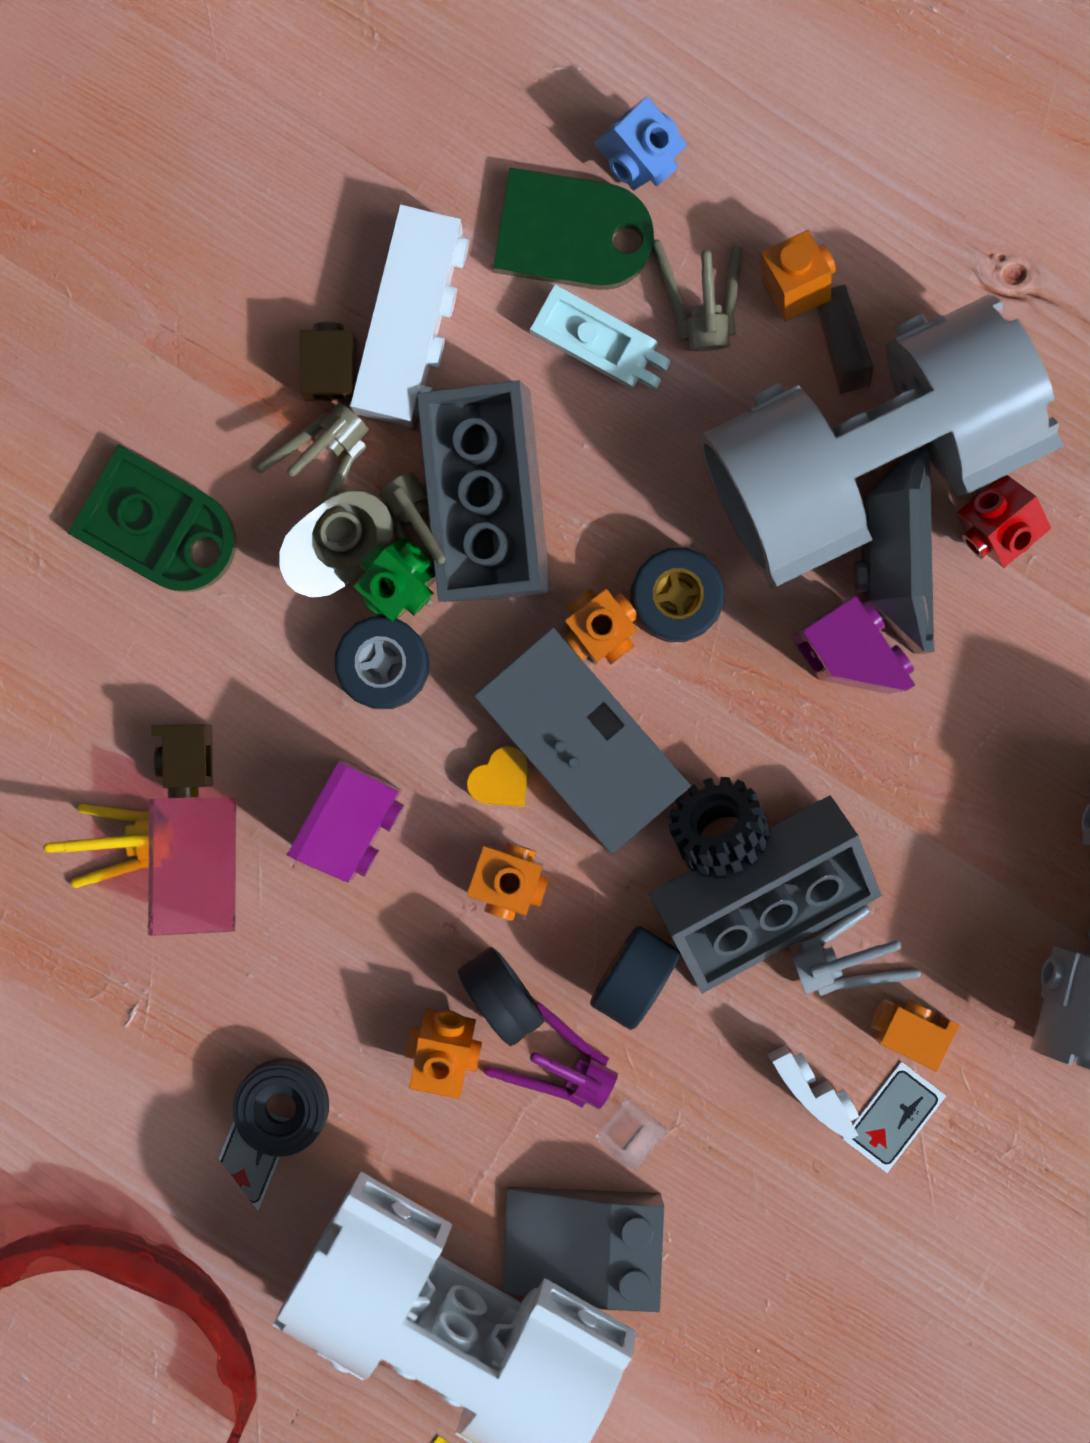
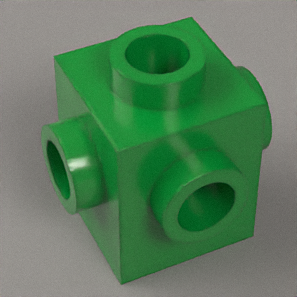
[354,537,436,622]

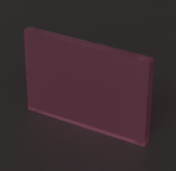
[147,798,237,936]

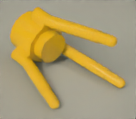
[43,803,172,888]

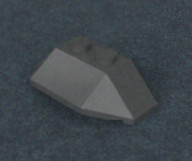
[854,443,935,654]

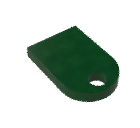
[493,167,654,290]
[67,444,236,592]

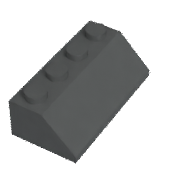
[417,380,551,602]
[648,795,882,994]

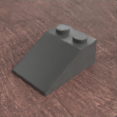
[503,1187,664,1312]

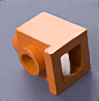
[871,999,960,1072]

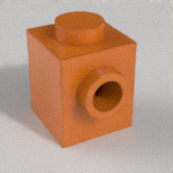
[761,230,836,322]

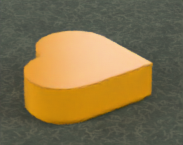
[467,746,528,807]

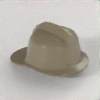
[279,490,393,597]

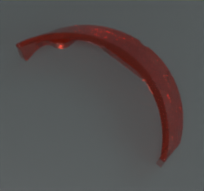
[0,1224,258,1443]

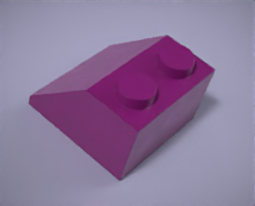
[287,761,404,883]

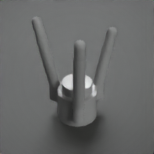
[791,905,921,996]

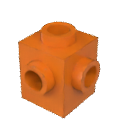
[563,589,638,665]
[467,842,550,921]
[405,1009,483,1099]

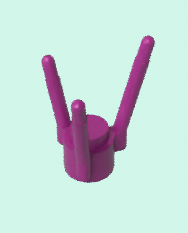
[484,1002,618,1109]

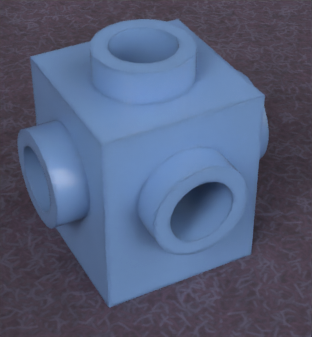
[593,96,688,191]

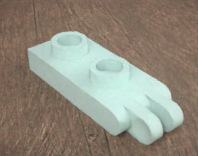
[530,285,671,390]

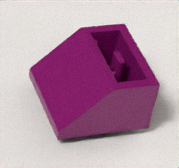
[790,596,915,694]

